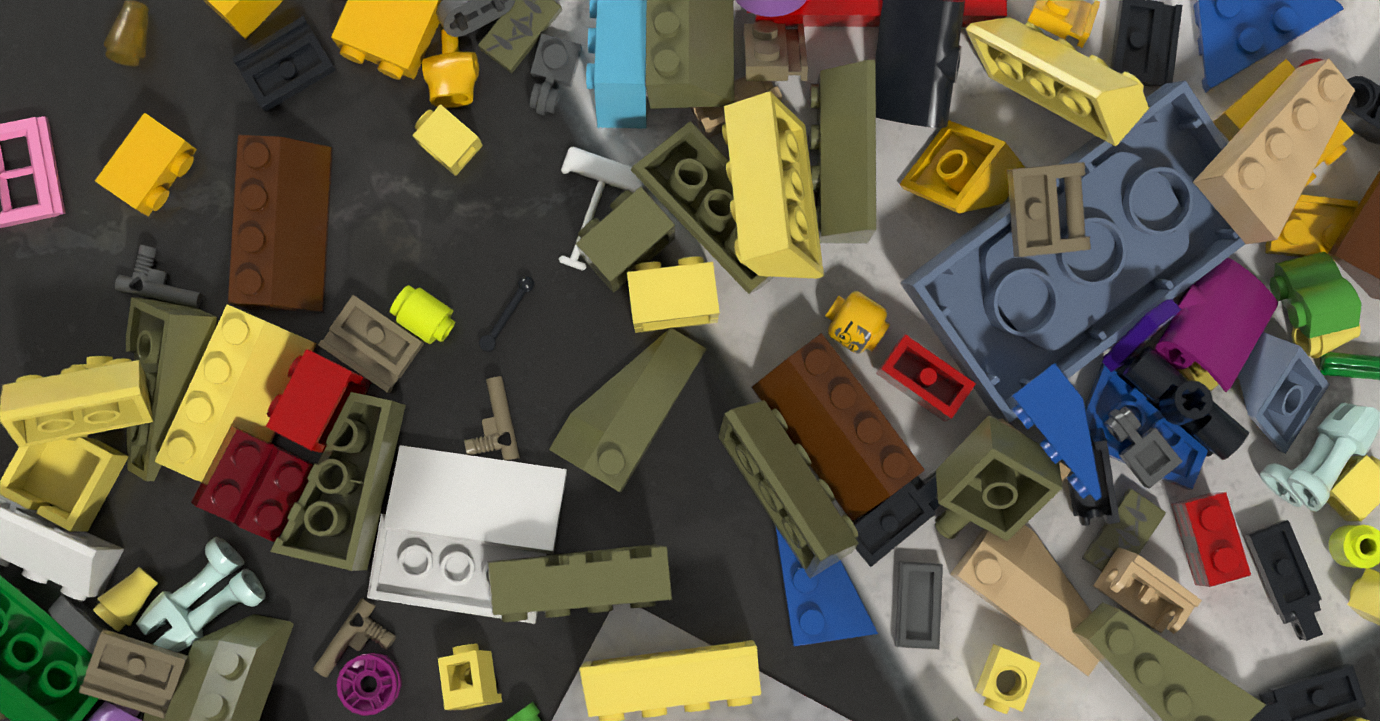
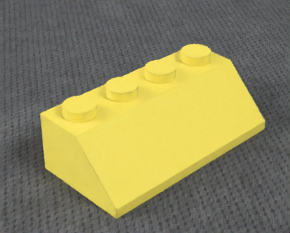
[966,17,1149,147]
[722,91,824,279]
[154,305,317,482]
[580,640,761,721]

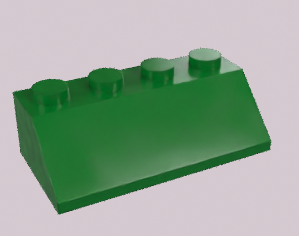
[0,576,99,721]

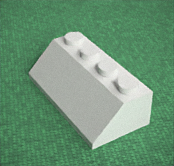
[0,495,124,601]

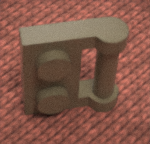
[1007,162,1091,257]

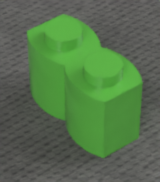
[1270,252,1362,338]

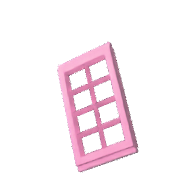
[0,116,66,228]

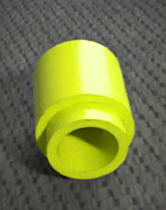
[390,285,455,345]
[1328,525,1380,568]

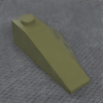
[126,297,217,481]
[549,328,707,492]

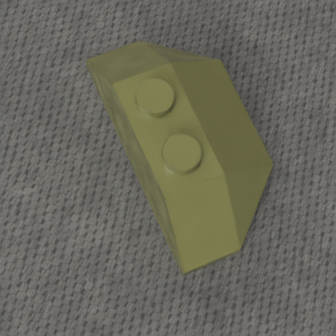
[163,614,294,721]

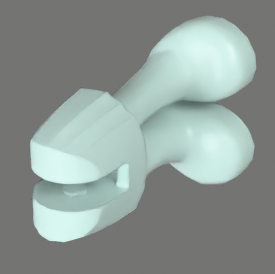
[1260,402,1380,512]
[136,537,265,652]

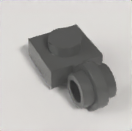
[529,34,582,116]
[1104,406,1183,489]

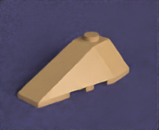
[950,525,1099,676]

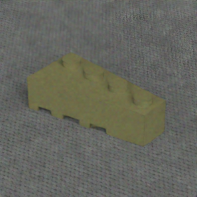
[270,392,406,571]
[487,544,672,622]
[1072,602,1266,721]

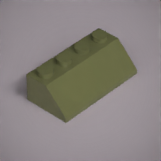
[646,0,734,109]
[810,60,876,243]
[631,121,774,294]
[718,400,859,579]

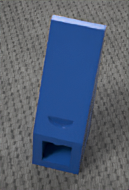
[1012,363,1101,501]

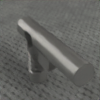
[115,245,202,308]

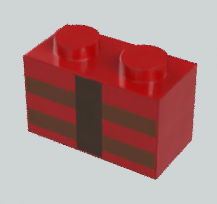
[876,334,976,422]
[1171,492,1251,587]

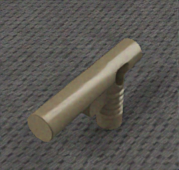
[464,376,520,461]
[313,597,396,678]

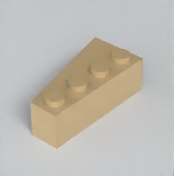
[1193,58,1355,244]

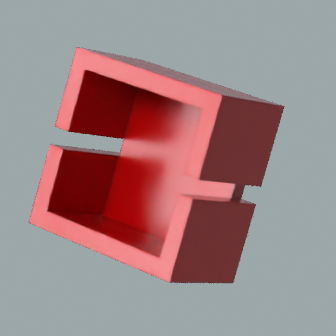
[265,349,372,453]

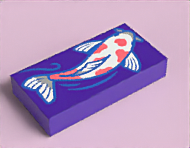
[1101,299,1181,373]

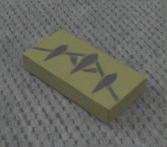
[478,0,562,74]
[1082,489,1166,572]

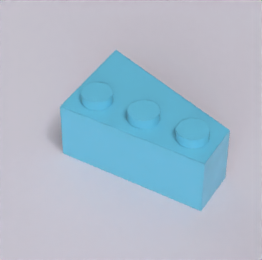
[586,0,647,129]

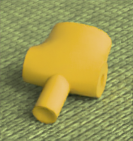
[422,29,479,108]

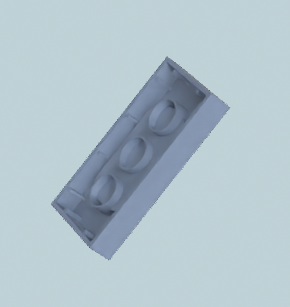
[900,80,1245,423]

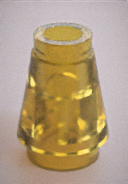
[104,0,149,66]

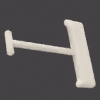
[559,147,646,271]

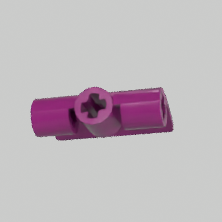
[1155,258,1278,392]

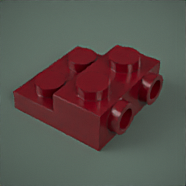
[191,425,314,542]

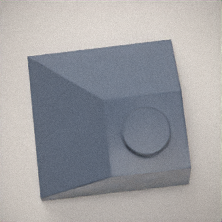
[1238,332,1330,454]

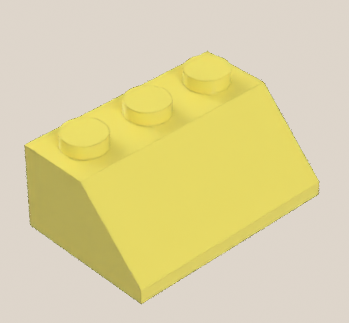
[0,358,153,447]

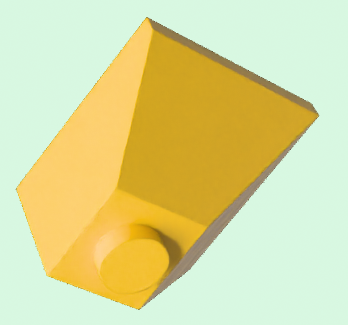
[899,120,1025,214]

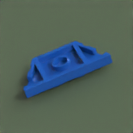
[1194,0,1344,93]

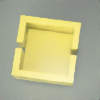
[627,256,720,333]
[0,435,129,532]

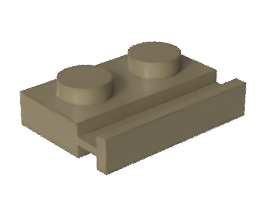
[744,20,808,81]
[318,295,425,393]
[79,629,188,719]

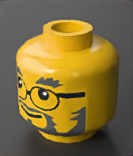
[825,291,890,354]

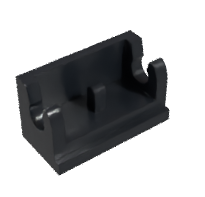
[1065,428,1120,526]

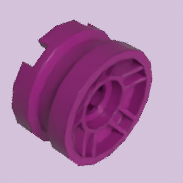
[337,652,402,716]

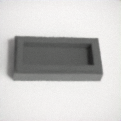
[895,561,943,649]

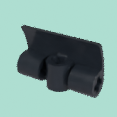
[875,0,965,128]
[1116,346,1249,460]

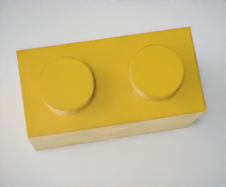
[95,113,197,217]

